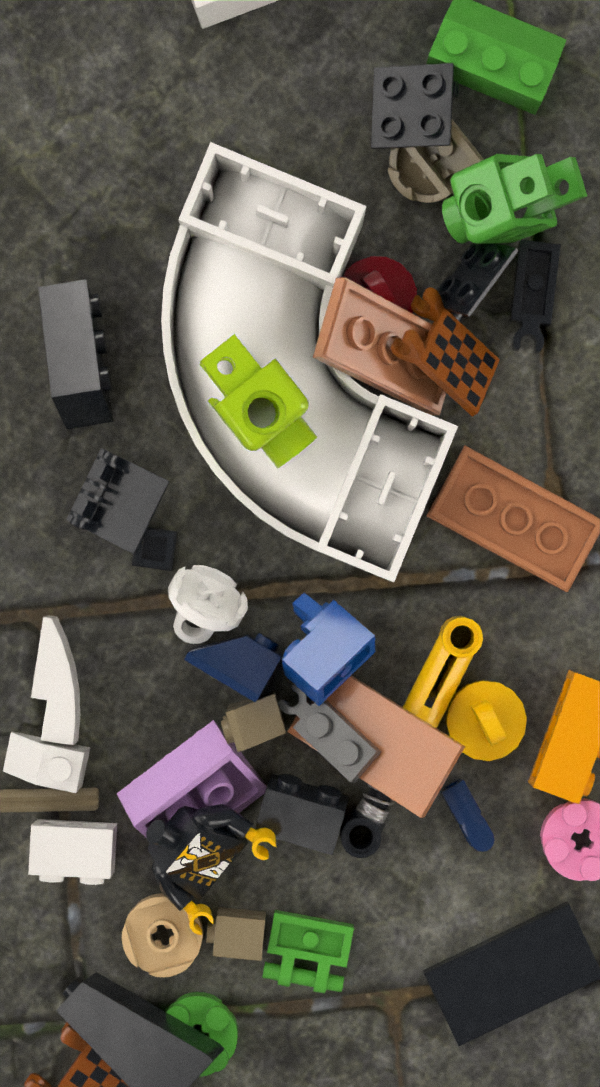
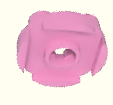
[540,798,600,881]

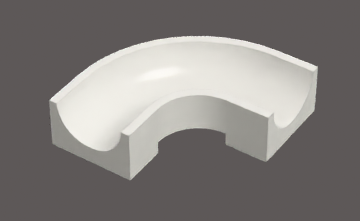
[161,142,458,582]

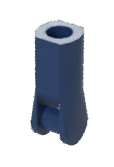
[440,778,494,852]

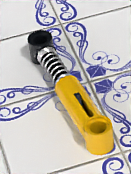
[340,616,483,858]

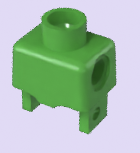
[442,154,587,244]

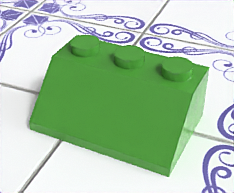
[426,0,567,115]

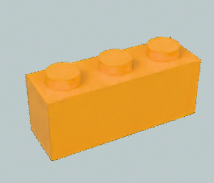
[528,670,600,804]

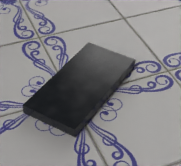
[423,901,600,1046]

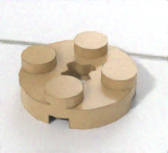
[122,893,204,977]

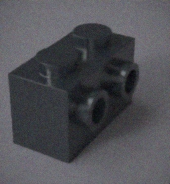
[255,774,349,855]

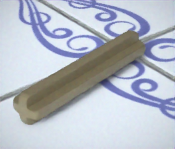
[0,788,100,813]

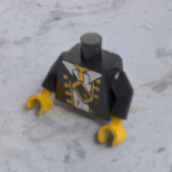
[146,804,276,935]

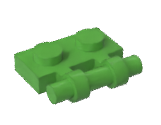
[262,910,354,994]

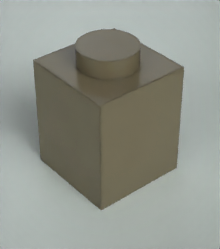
[206,907,266,961]

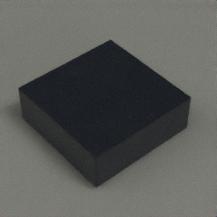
[132,527,178,571]

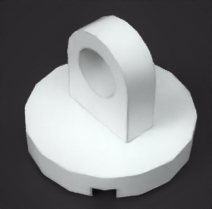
[168,565,248,644]

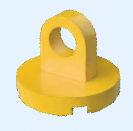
[446,680,527,761]

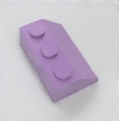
[117,720,267,837]

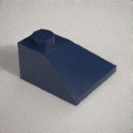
[184,632,282,703]

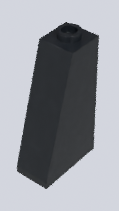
[56,972,225,1087]

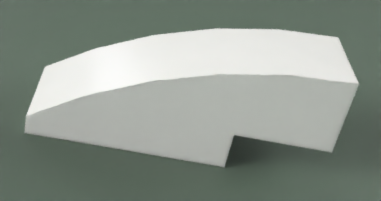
[31,616,81,745]

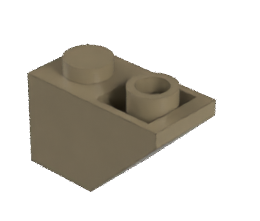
[221,691,286,752]

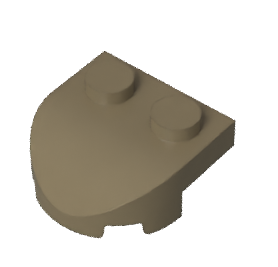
[388,119,484,203]

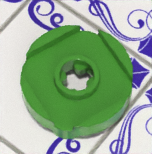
[165,992,238,1077]

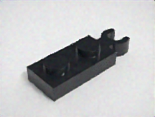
[509,240,561,353]

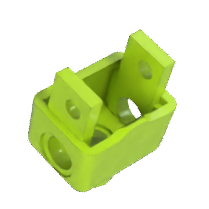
[199,334,317,469]

